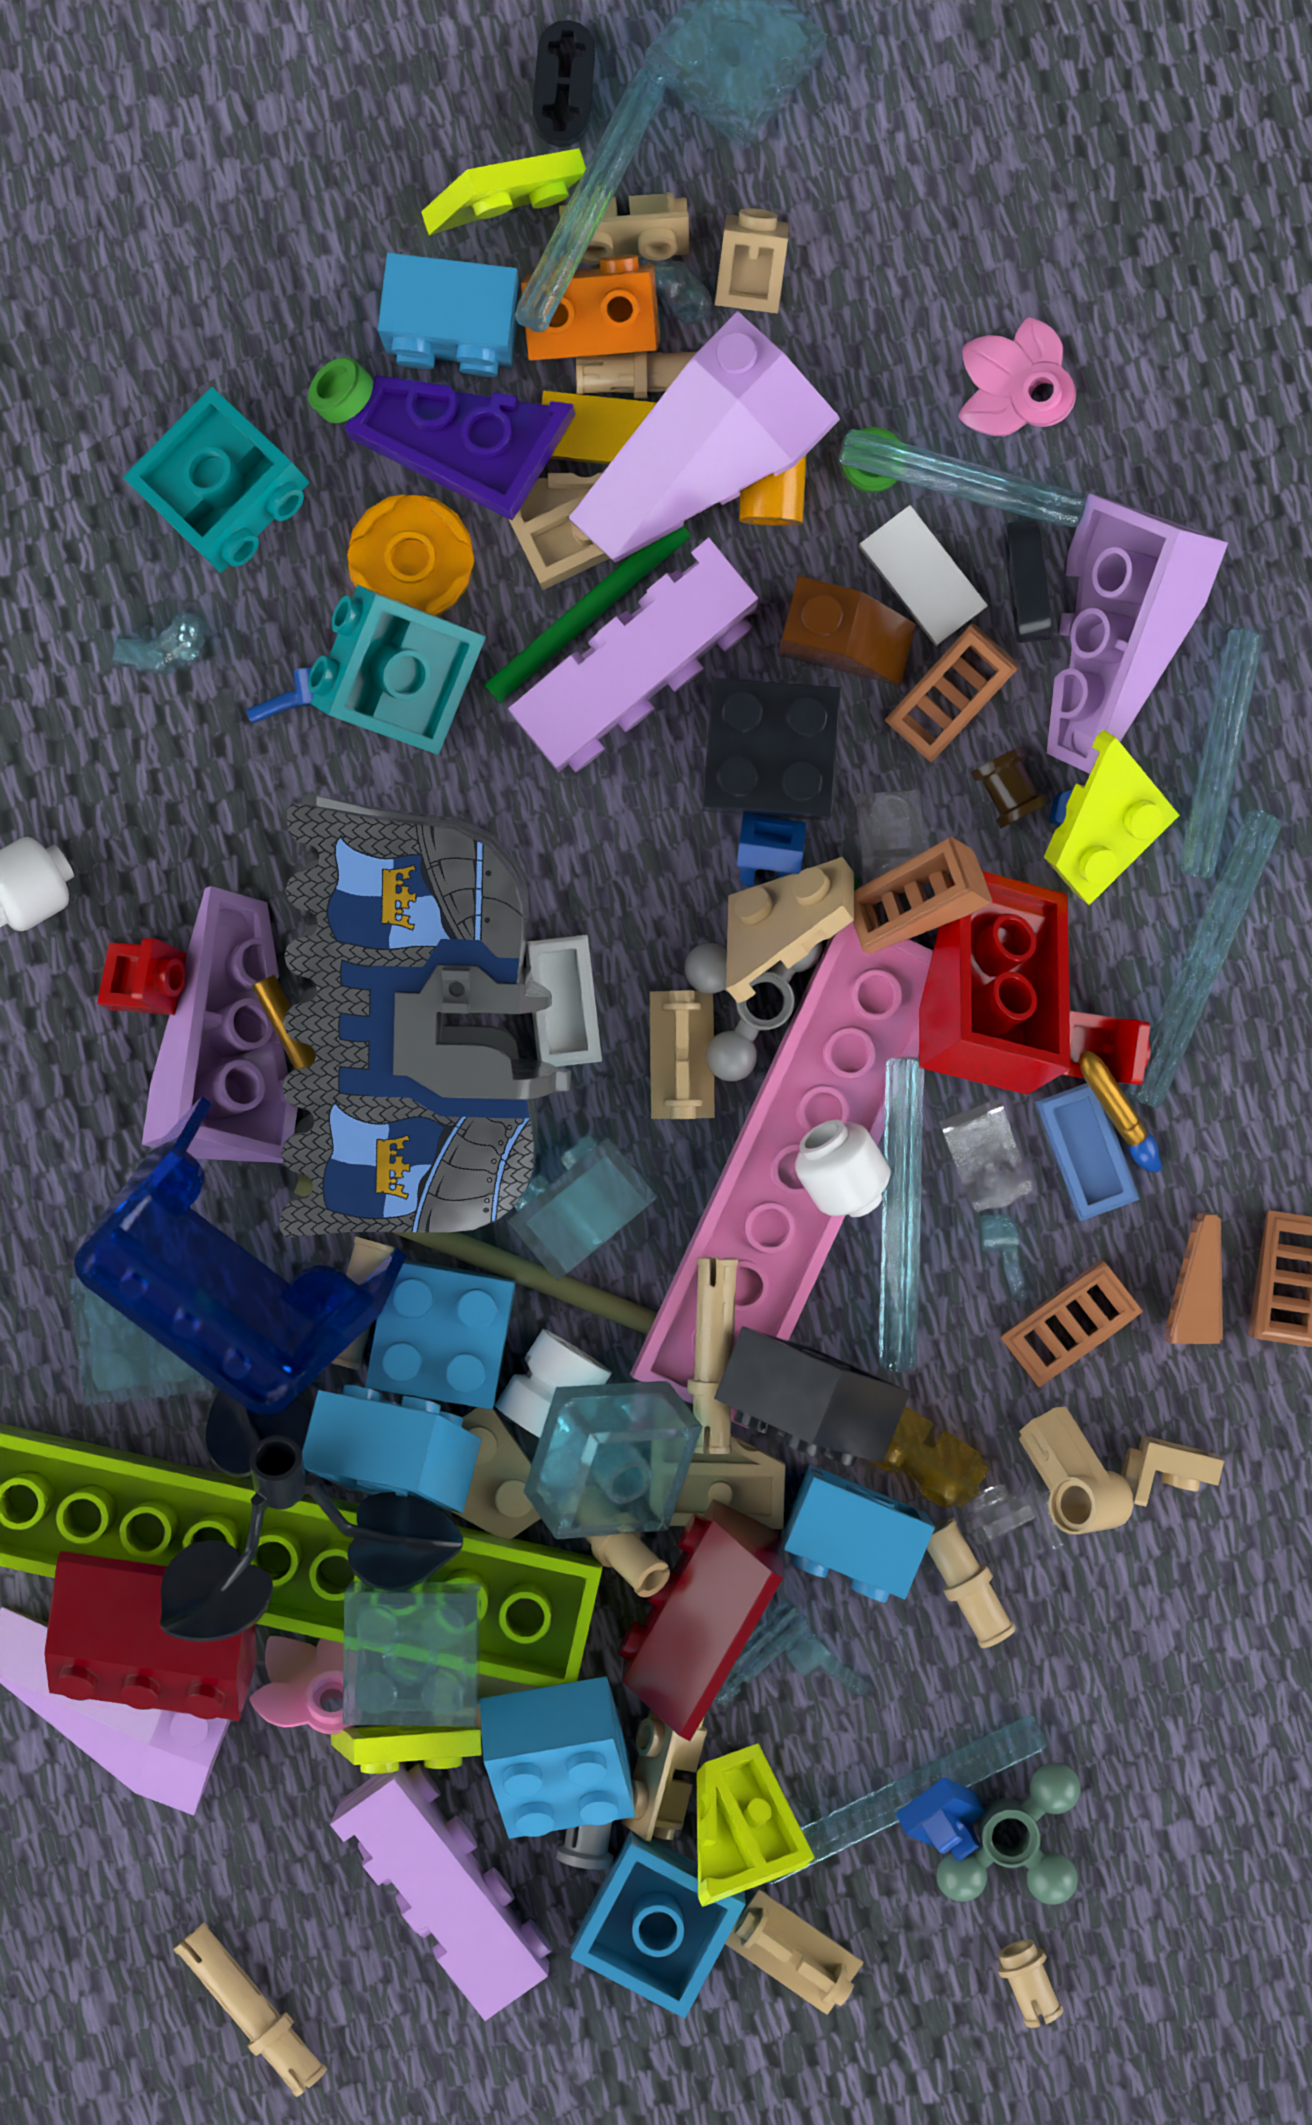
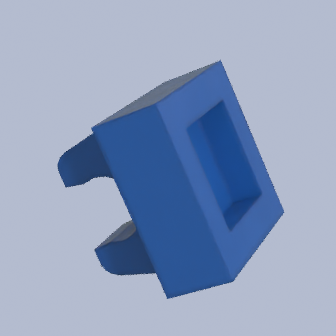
[736,814,806,887]
[895,1777,986,1861]

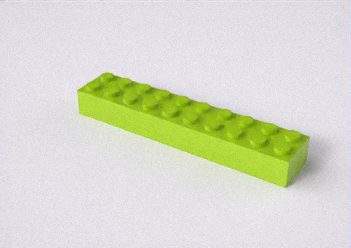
[0,1423,603,1688]

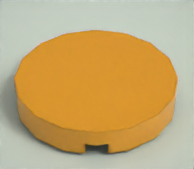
[347,494,475,616]

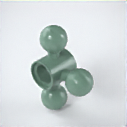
[936,1763,1081,1905]

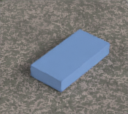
[1035,1083,1140,1221]

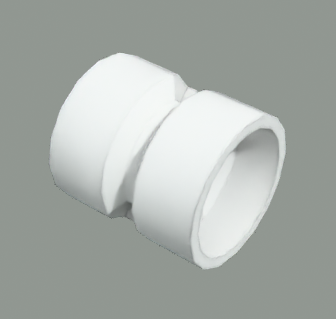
[495,1329,612,1449]

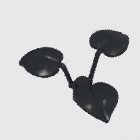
[160,1364,464,1642]

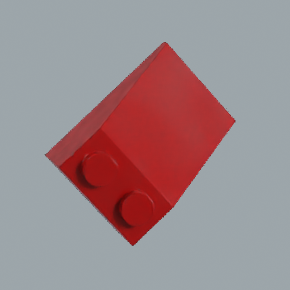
[919,870,1071,1095]

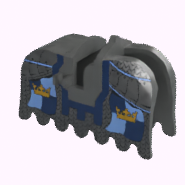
[280,794,571,1237]

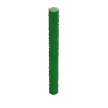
[484,526,691,704]

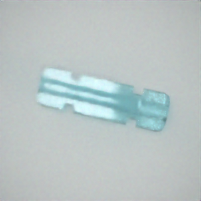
[713,1600,809,1706]

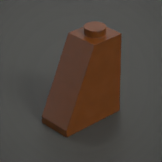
[777,576,916,686]

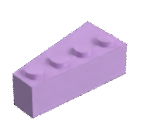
[508,537,758,773]
[330,1761,552,2021]

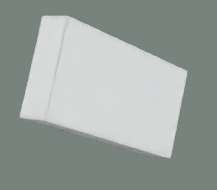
[858,505,988,647]
[525,935,602,1067]

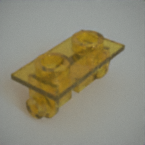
[869,1405,990,1509]

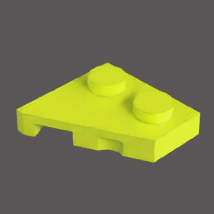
[421,148,587,236]
[1044,729,1180,905]
[331,1719,482,1774]
[697,1743,815,1907]

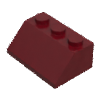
[617,1499,783,1741]
[44,1551,257,1721]

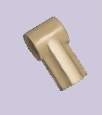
[1019,1407,1133,1534]

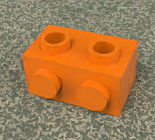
[521,255,660,361]

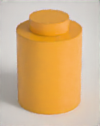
[739,455,806,527]

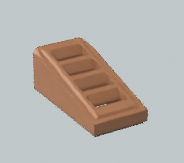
[884,622,1019,763]
[853,836,992,954]
[1248,1210,1312,1347]
[1164,1212,1223,1344]
[1000,1259,1143,1388]

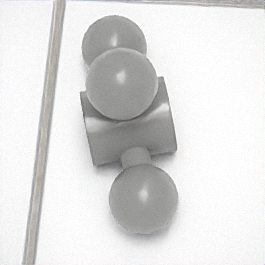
[684,941,823,1081]

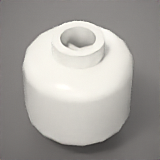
[0,837,74,931]
[794,1119,891,1217]

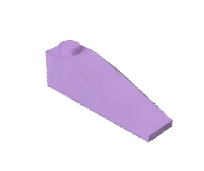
[569,311,840,563]
[1047,493,1228,774]
[142,886,298,1163]
[0,1606,231,1815]

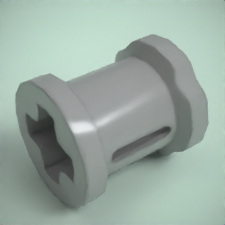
[556,1822,614,1870]

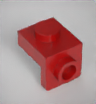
[97,938,187,1015]
[1061,1011,1151,1085]

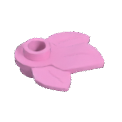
[958,317,1076,437]
[250,1636,367,1734]

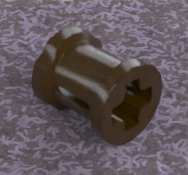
[971,746,1051,829]

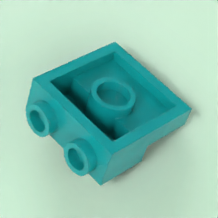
[122,387,310,574]
[308,584,486,755]

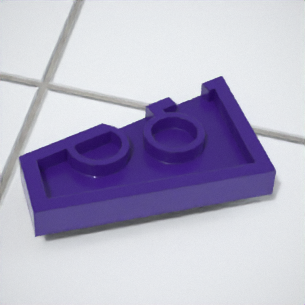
[344,375,576,521]

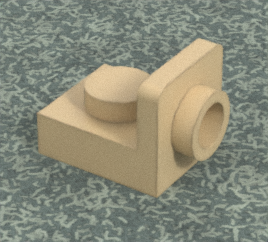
[715,208,789,314]
[1121,1435,1224,1507]

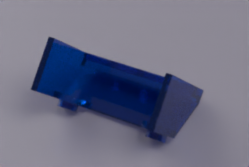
[74,1096,407,1414]

